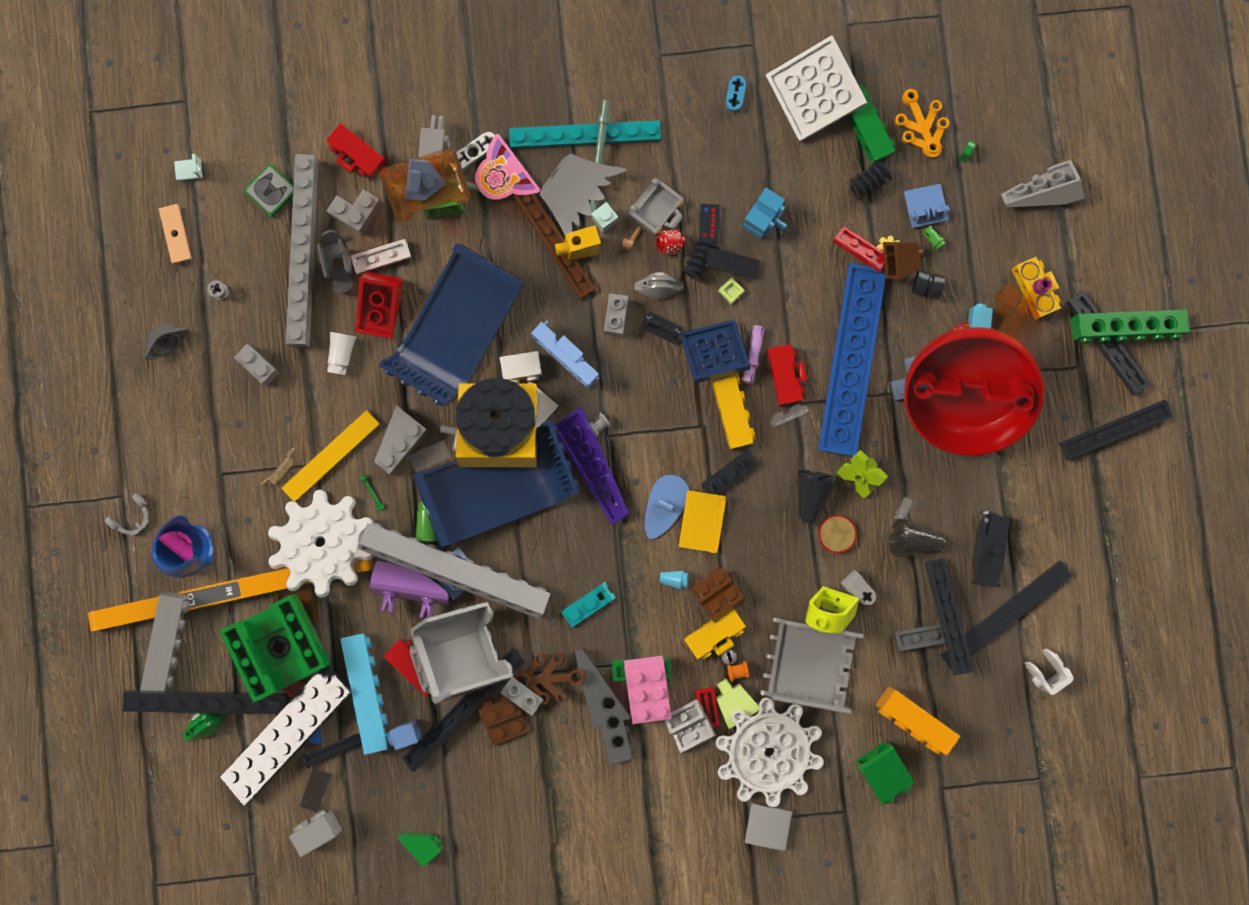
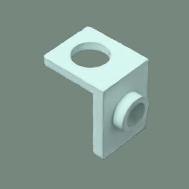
[174,154,203,181]

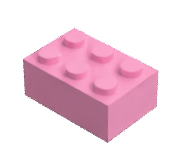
[624,656,671,724]

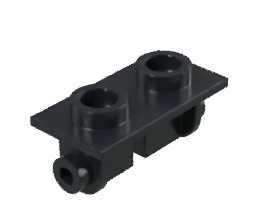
[641,311,683,344]

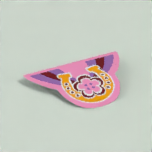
[475,134,540,199]

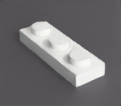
[351,239,412,275]

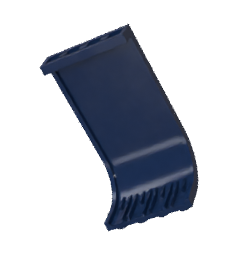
[379,243,526,407]
[413,420,579,549]

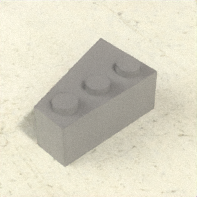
[374,405,429,475]

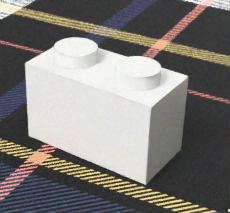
[500,351,542,383]

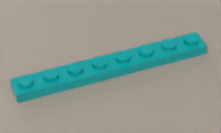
[509,120,661,149]

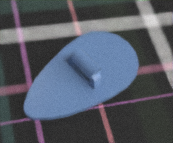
[645,475,689,539]

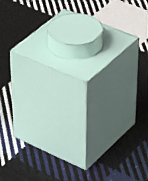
[591,202,618,233]

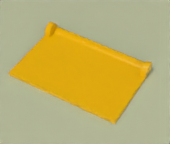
[679,490,726,553]

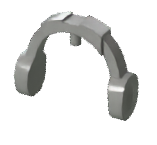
[105,493,149,535]

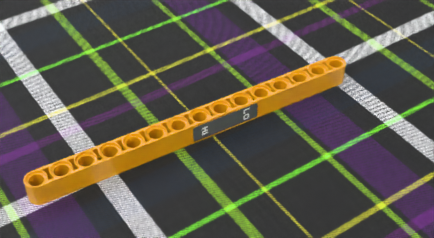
[87,559,374,632]

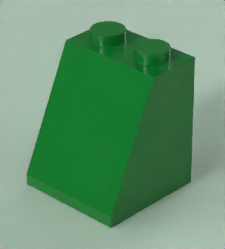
[853,741,915,804]

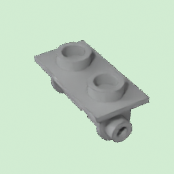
[501,677,543,716]

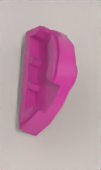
[159,531,193,561]

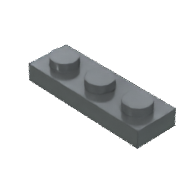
[894,624,945,652]

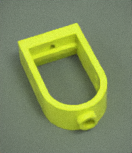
[805,586,860,633]

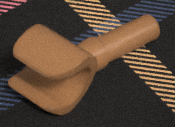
[621,227,642,251]

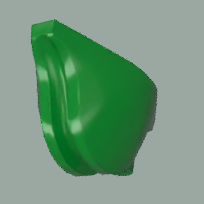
[183,713,227,741]

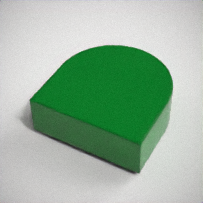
[958,140,976,162]

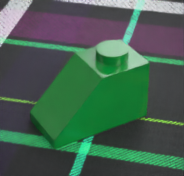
[397,831,443,867]

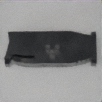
[971,510,1010,588]

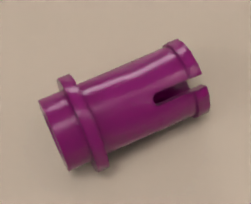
[1033,278,1052,295]

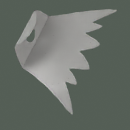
[540,154,627,235]

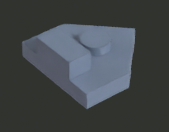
[404,159,446,201]

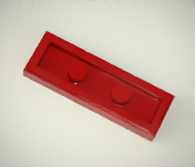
[833,226,885,273]

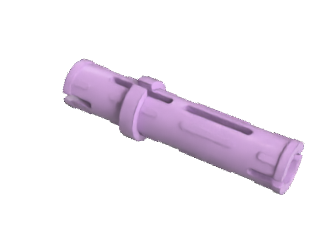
[741,325,765,384]

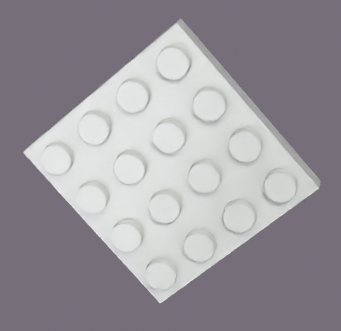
[766,35,867,142]

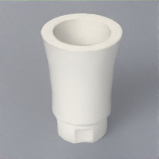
[327,332,357,375]

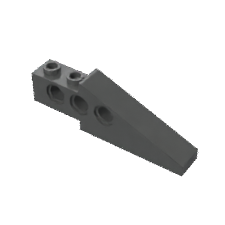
[575,648,635,765]

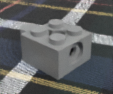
[418,115,451,177]

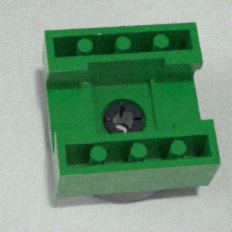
[219,594,331,703]

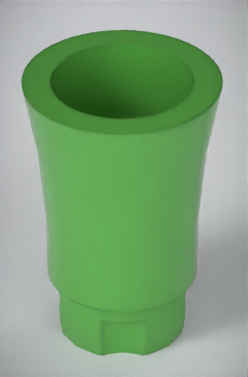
[415,502,438,544]

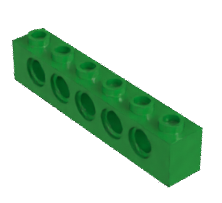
[1071,310,1190,343]

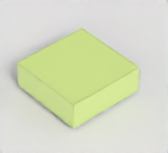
[718,278,745,305]

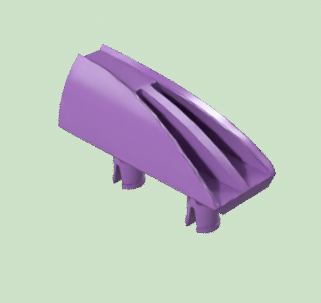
[370,561,450,619]

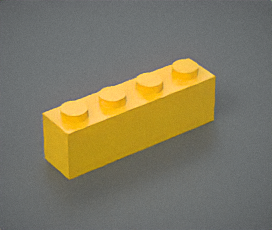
[711,373,756,450]

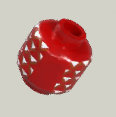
[656,230,685,255]

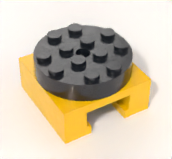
[456,378,538,467]

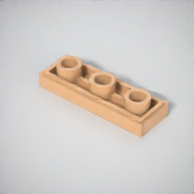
[159,204,192,264]

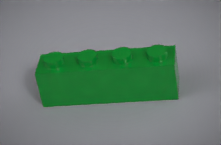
[847,84,896,165]

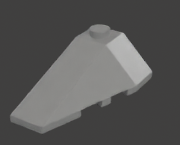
[1001,160,1085,207]

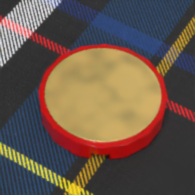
[818,515,857,553]

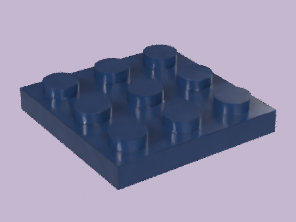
[680,319,750,384]

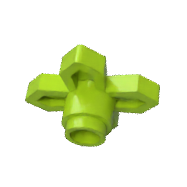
[837,450,888,498]

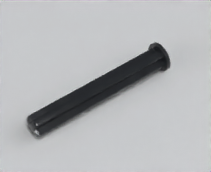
[302,732,362,769]

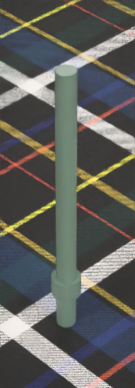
[589,100,610,213]

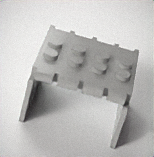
[760,617,864,714]

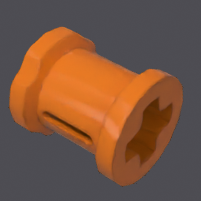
[727,661,750,682]

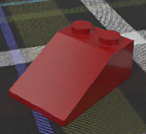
[355,272,403,339]

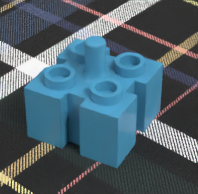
[742,188,787,240]

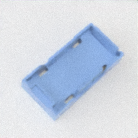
[531,320,599,389]

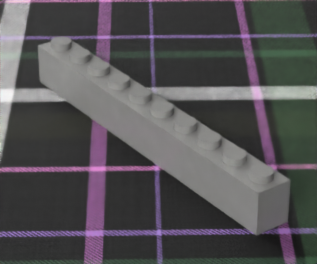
[286,154,319,347]
[358,523,550,619]

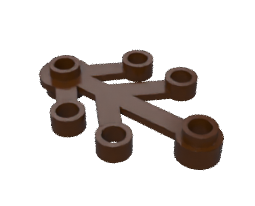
[514,652,586,704]

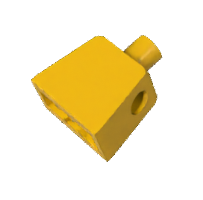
[555,226,601,260]

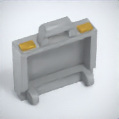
[627,177,684,236]

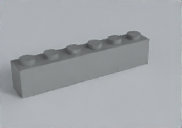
[140,590,189,691]

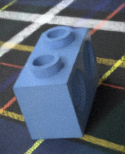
[388,719,423,750]

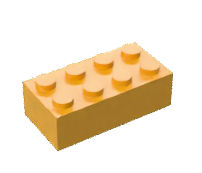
[875,687,960,756]

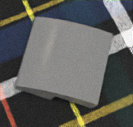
[665,699,717,754]
[745,803,793,851]

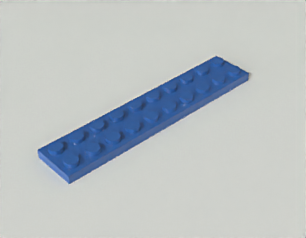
[818,263,885,457]

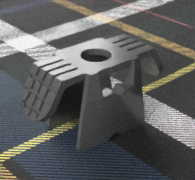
[317,230,353,293]

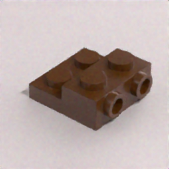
[690,567,746,623]
[478,695,529,746]

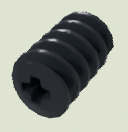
[849,161,892,201]
[682,240,720,283]

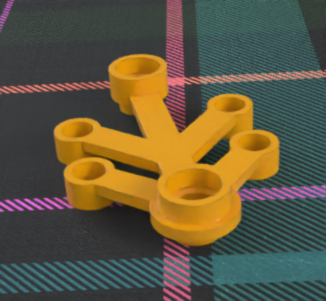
[895,89,949,158]

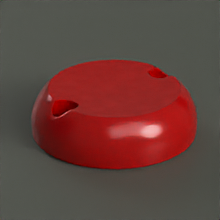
[904,327,1044,456]

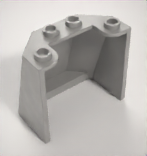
[410,602,513,704]

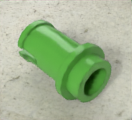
[922,225,946,250]

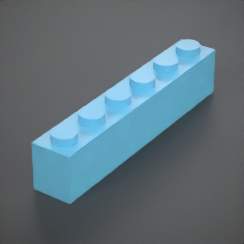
[341,633,390,755]

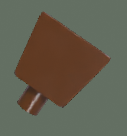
[883,242,924,279]

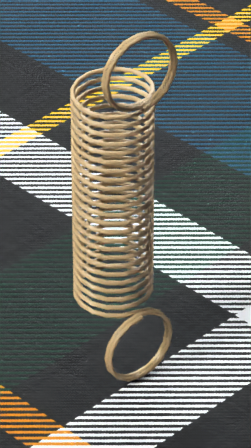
[260,448,295,486]

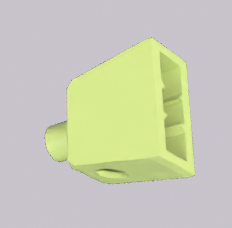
[716,678,759,729]

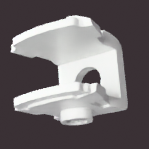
[1025,649,1073,695]

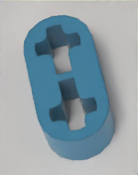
[725,75,746,113]

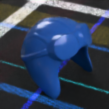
[151,515,214,578]

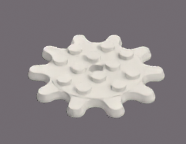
[268,490,374,598]
[716,698,824,807]

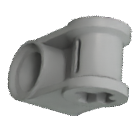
[840,570,876,605]

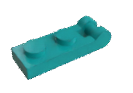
[561,581,616,628]

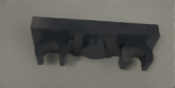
[701,449,759,495]

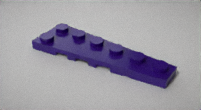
[555,407,629,524]

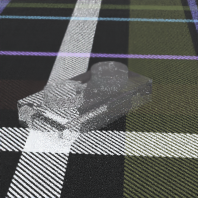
[769,404,809,429]

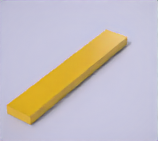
[282,410,381,502]

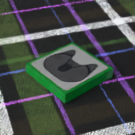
[243,164,294,217]

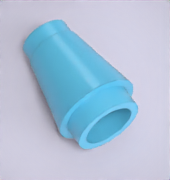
[660,571,689,590]

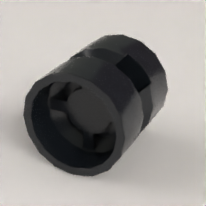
[912,270,945,300]

